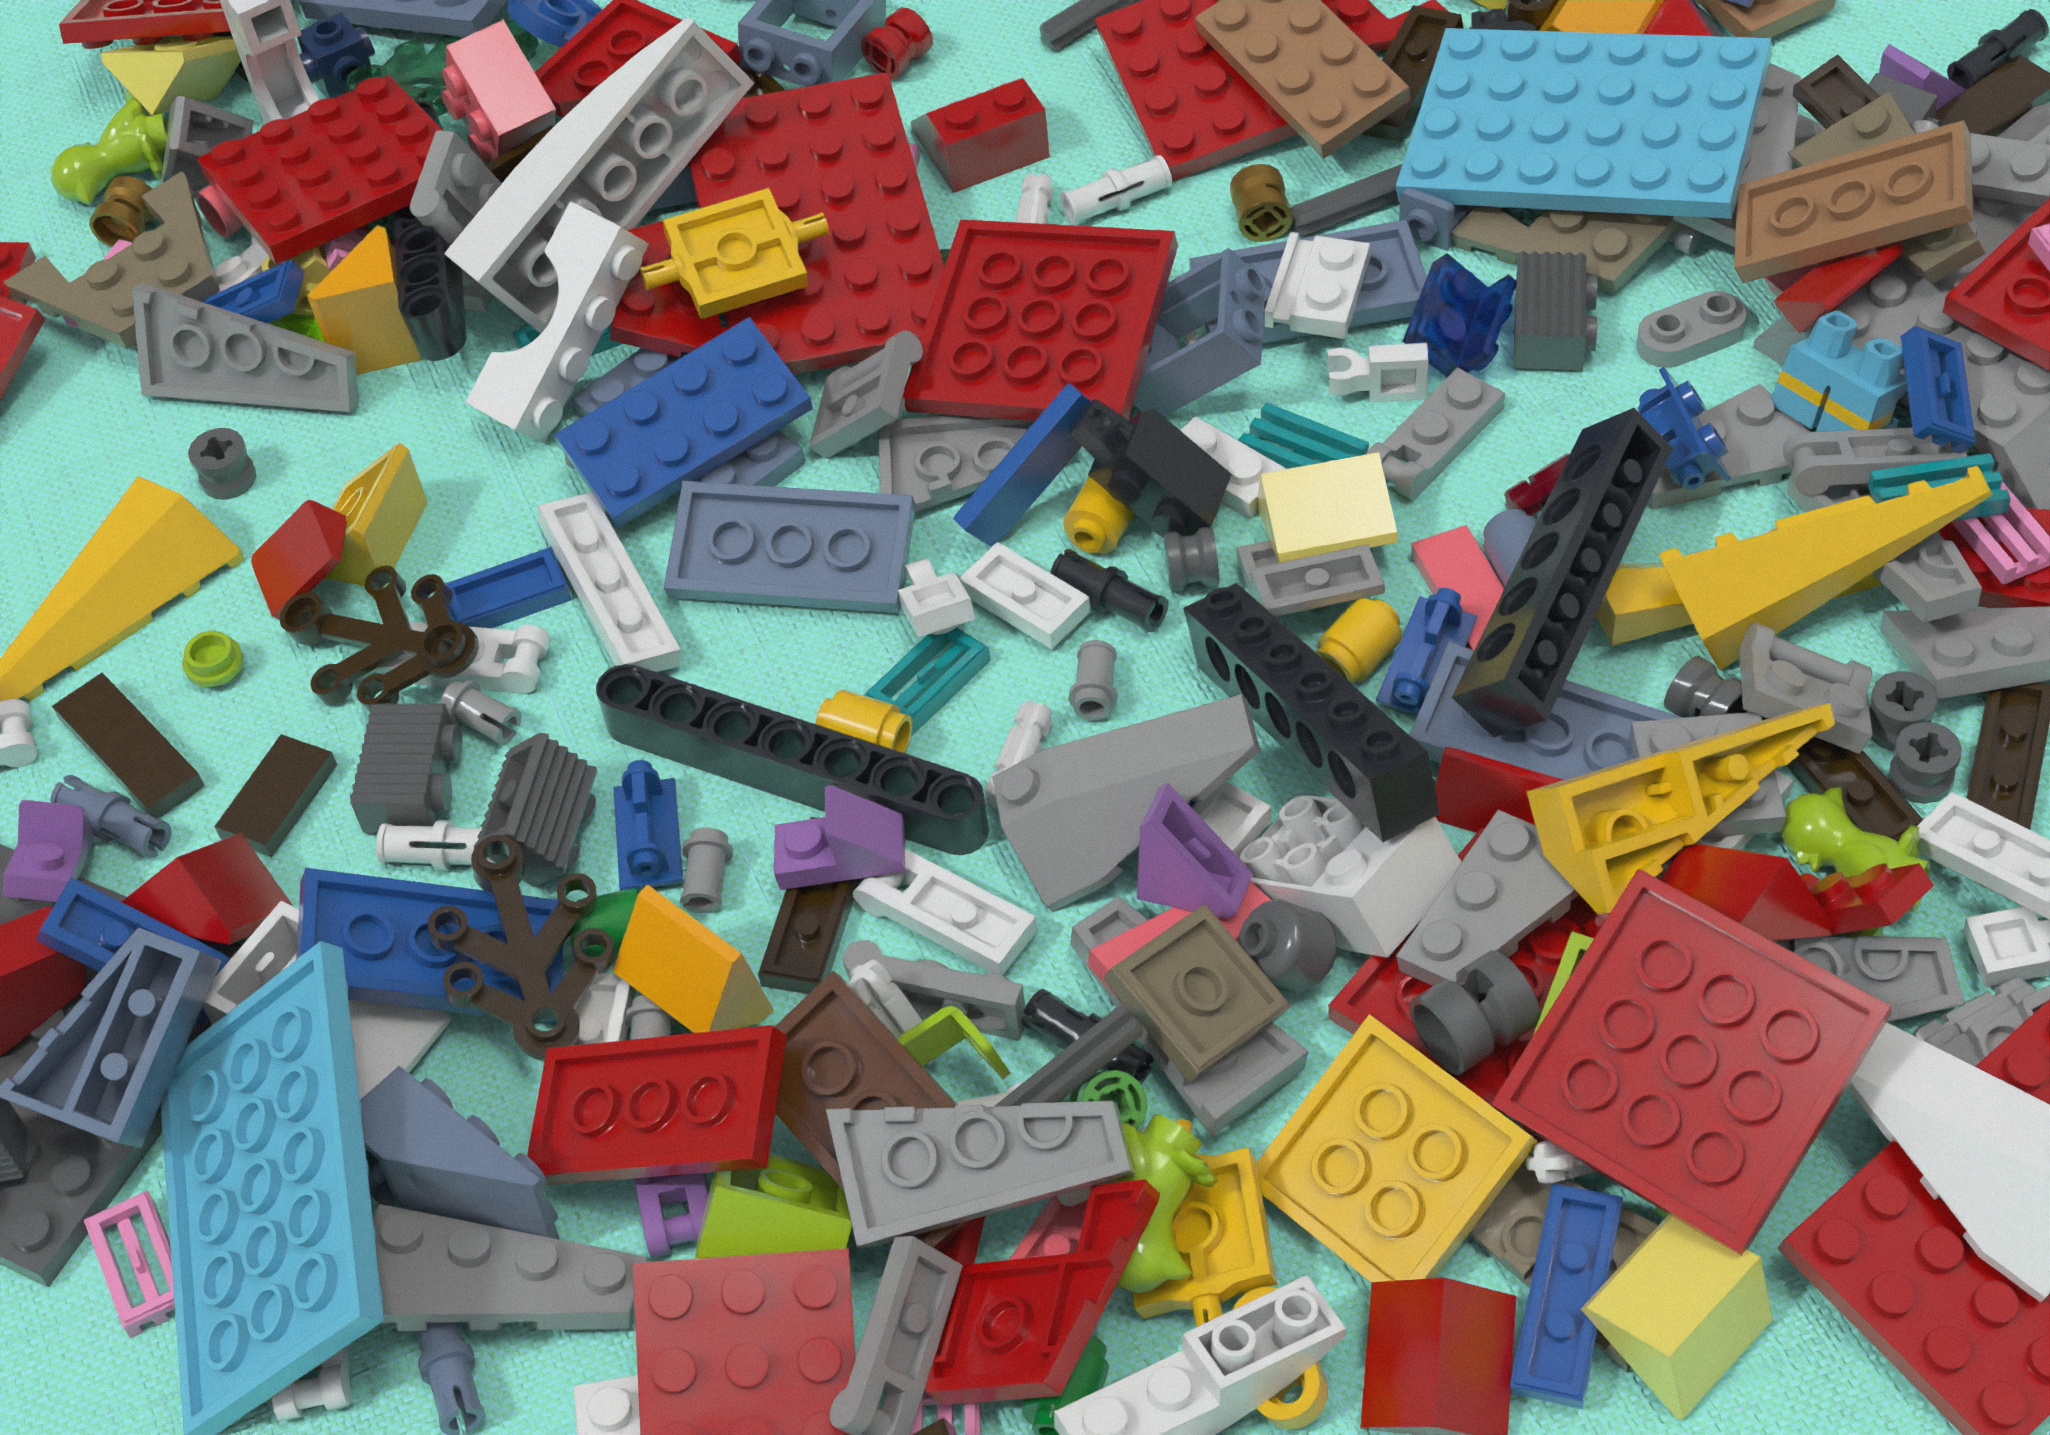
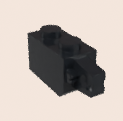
[1070,399,1232,538]

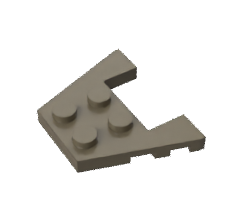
[4,171,220,349]
[1451,206,1682,294]

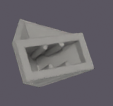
[161,96,254,192]

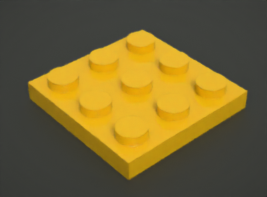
[1256,1014,1538,1283]

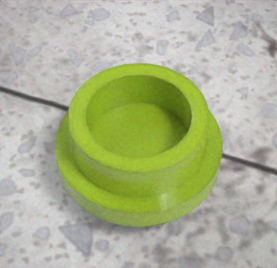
[182,631,244,687]

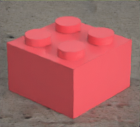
[441,20,556,164]

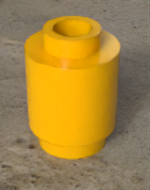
[1063,477,1134,553]
[1316,598,1402,685]
[816,690,912,753]

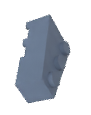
[0,927,222,1148]

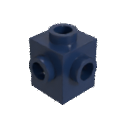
[297,12,375,98]

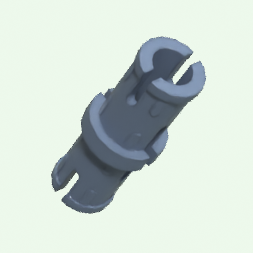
[50,775,171,858]
[416,1322,486,1435]

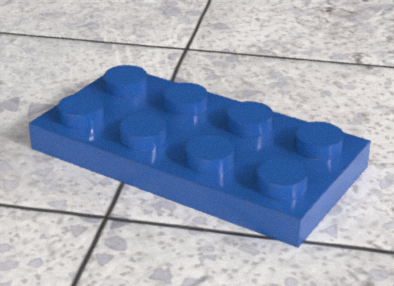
[554,317,813,529]
[296,868,563,1024]

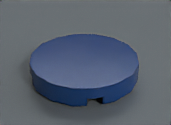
[507,0,602,47]

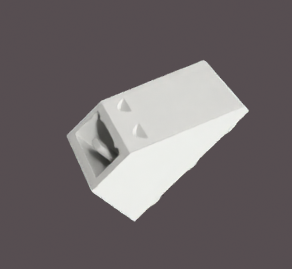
[1240,794,1461,958]
[202,901,451,1099]

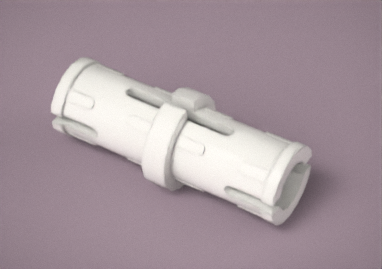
[1060,155,1172,225]
[376,820,495,871]

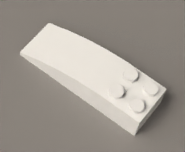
[444,17,754,333]

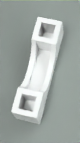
[220,0,320,125]
[465,201,649,444]

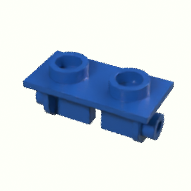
[1638,367,1731,490]
[1376,588,1477,716]
[613,760,683,891]

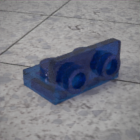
[1402,253,1517,378]

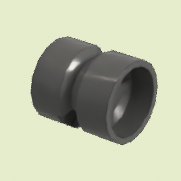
[1410,950,1541,1076]

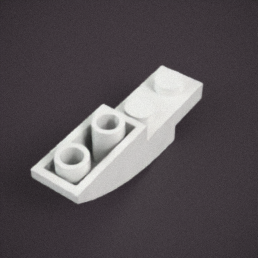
[1054,1275,1346,1435]

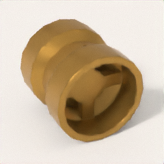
[1230,164,1292,242]
[89,176,154,248]

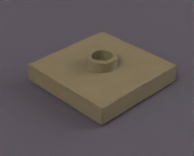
[1103,904,1291,1083]

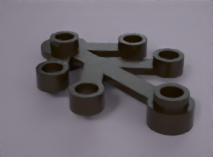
[279,565,479,713]
[428,835,614,1061]

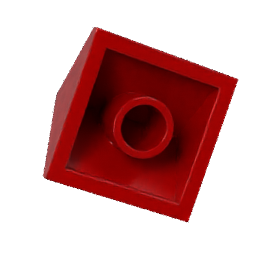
[121,833,293,945]
[1659,843,1832,941]
[1360,1278,1517,1435]

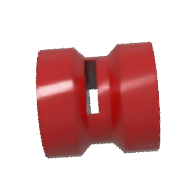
[861,7,933,80]

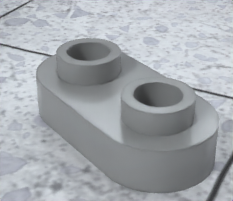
[1636,291,1747,368]

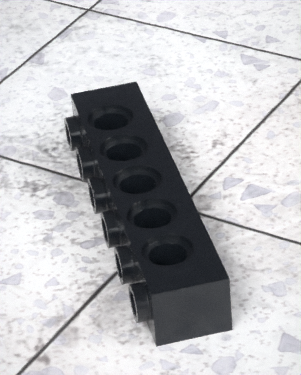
[1451,408,1673,738]
[1183,583,1440,842]

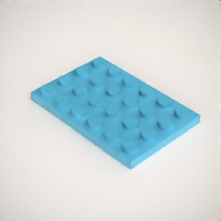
[1395,28,1772,219]
[160,941,384,1435]

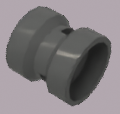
[1664,656,1747,718]

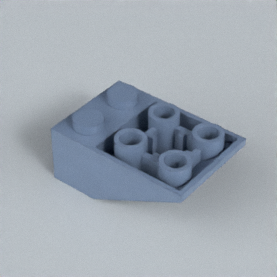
[360,1066,559,1239]

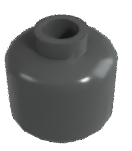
[1238,899,1336,993]

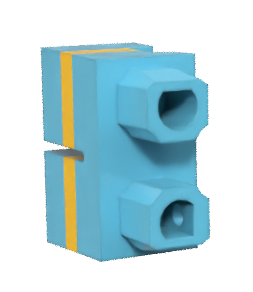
[1771,311,1907,432]

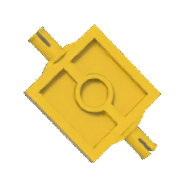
[640,188,829,319]
[1132,1119,1278,1327]

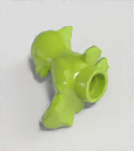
[51,90,169,204]
[1781,787,1930,937]
[1116,1114,1217,1293]

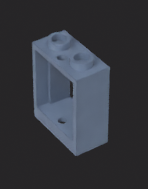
[738,0,886,87]
[1133,248,1266,417]

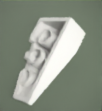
[1847,1022,2050,1302]

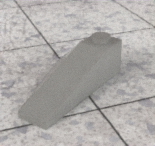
[992,694,1260,912]

